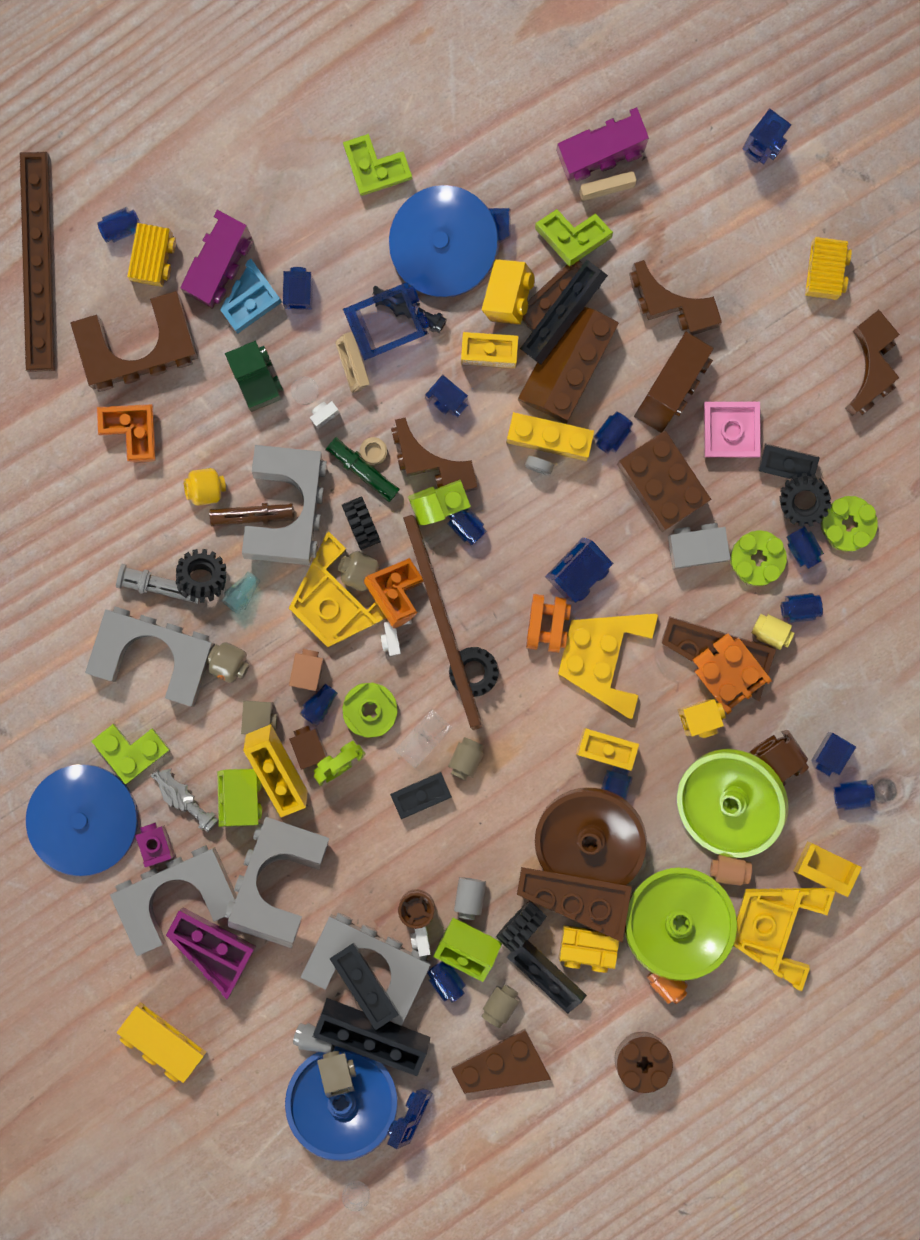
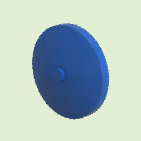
[389,185,499,297]
[26,764,138,876]
[285,1046,398,1161]

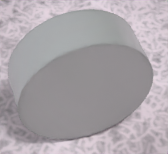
[525,456,554,475]

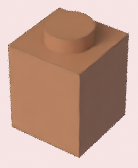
[289,649,324,691]

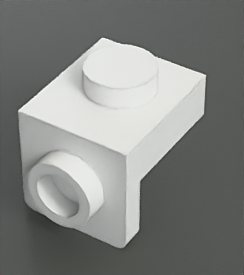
[380,620,412,656]

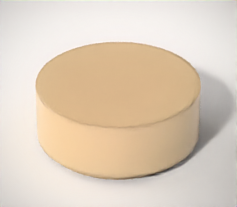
[360,437,387,466]

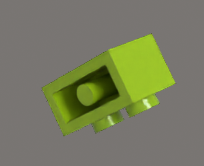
[217,769,262,827]
[433,918,502,982]

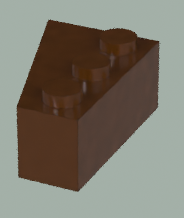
[634,331,714,433]

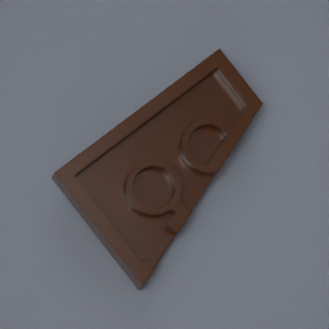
[451,1029,551,1094]

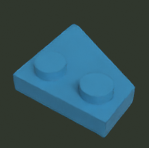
[220,259,282,334]

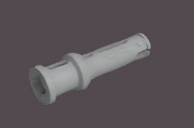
[116,564,200,604]

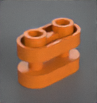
[526,594,571,653]

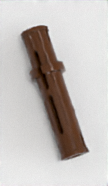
[209,503,294,526]

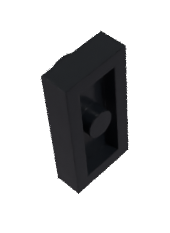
[758,443,820,479]
[390,772,452,819]

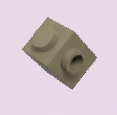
[241,701,277,734]
[317,1051,357,1098]

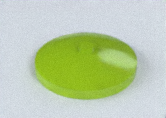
[677,749,788,858]
[625,868,737,981]

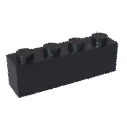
[312,998,431,1076]

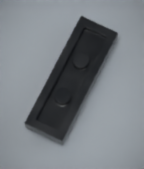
[507,940,587,1014]
[330,943,400,1030]

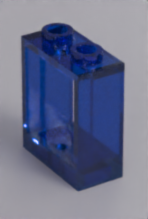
[343,282,430,361]

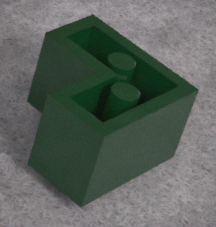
[224,340,284,412]

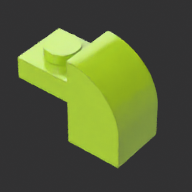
[408,480,471,525]

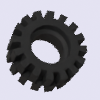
[779,473,831,527]
[341,496,381,550]
[176,549,227,603]
[449,647,499,697]
[496,901,547,953]

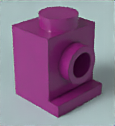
[135,822,175,867]

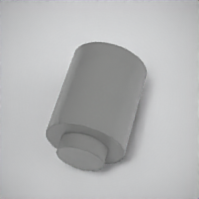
[454,877,486,920]

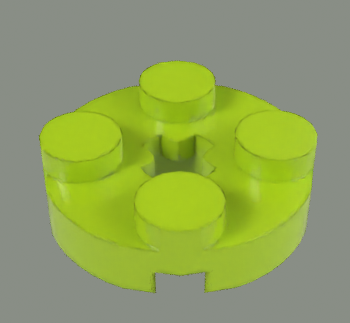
[821,496,878,552]
[730,530,787,586]
[342,683,398,738]
[313,740,366,786]

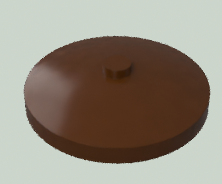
[535,788,647,885]

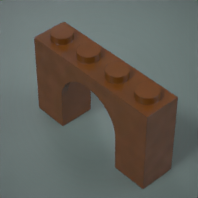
[70,291,199,392]

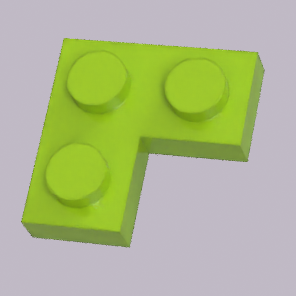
[343,134,412,196]
[535,209,613,267]
[91,724,170,785]

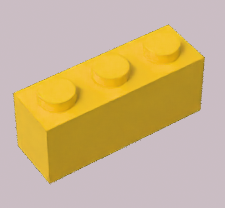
[506,412,594,461]
[243,724,308,817]
[116,1002,207,1083]

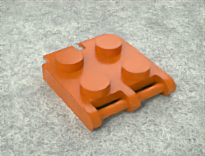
[693,633,772,714]

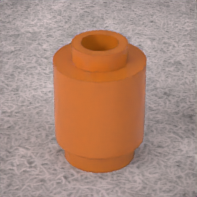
[647,972,688,1004]

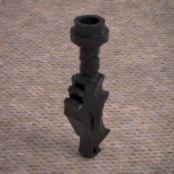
[372,285,447,334]

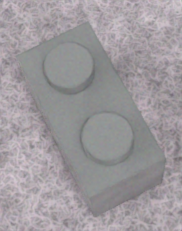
[668,523,730,569]

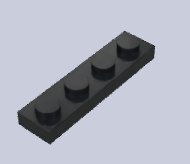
[520,260,608,365]

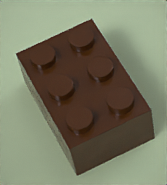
[617,430,712,533]

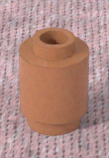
[710,855,752,886]

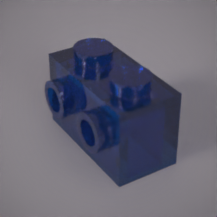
[742,108,792,165]
[545,537,614,603]

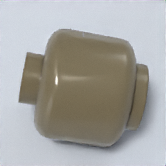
[338,551,381,592]
[206,642,250,683]

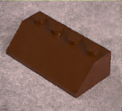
[518,307,619,424]

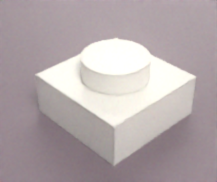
[310,401,340,429]
[410,926,431,956]

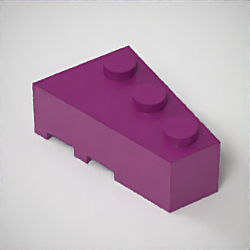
[556,107,649,181]
[180,209,253,308]
[166,907,256,999]

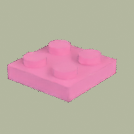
[704,402,760,458]

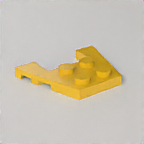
[289,531,386,648]
[558,614,658,719]
[733,888,835,991]

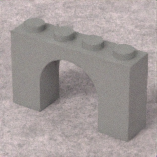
[242,445,327,565]
[85,606,215,707]
[225,817,329,948]
[110,845,237,956]
[300,912,431,1026]

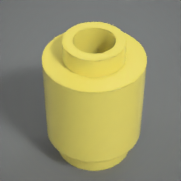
[751,614,795,650]

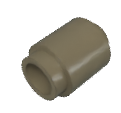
[448,737,484,781]
[482,984,520,1028]

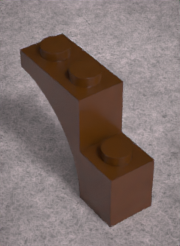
[629,260,722,335]
[845,309,900,416]
[391,417,477,492]

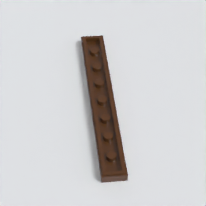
[20,152,55,372]
[403,515,483,731]

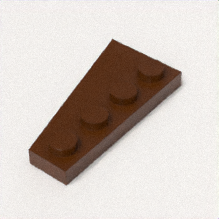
[661,616,776,702]
[517,867,632,943]

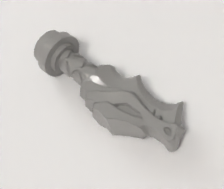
[151,768,219,833]

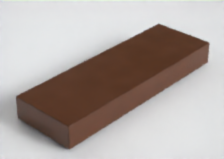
[522,260,583,332]

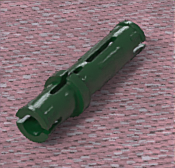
[325,437,400,502]

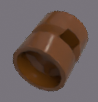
[398,889,435,929]

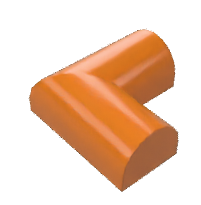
[97,404,156,462]
[364,558,424,628]

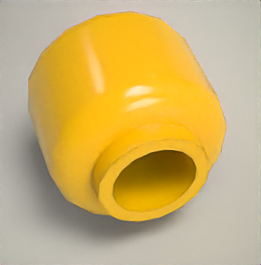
[183,468,226,506]

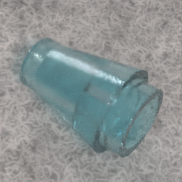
[221,571,260,614]

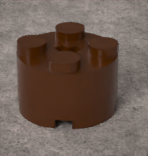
[749,730,809,786]
[614,1032,673,1093]

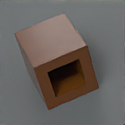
[289,725,327,770]

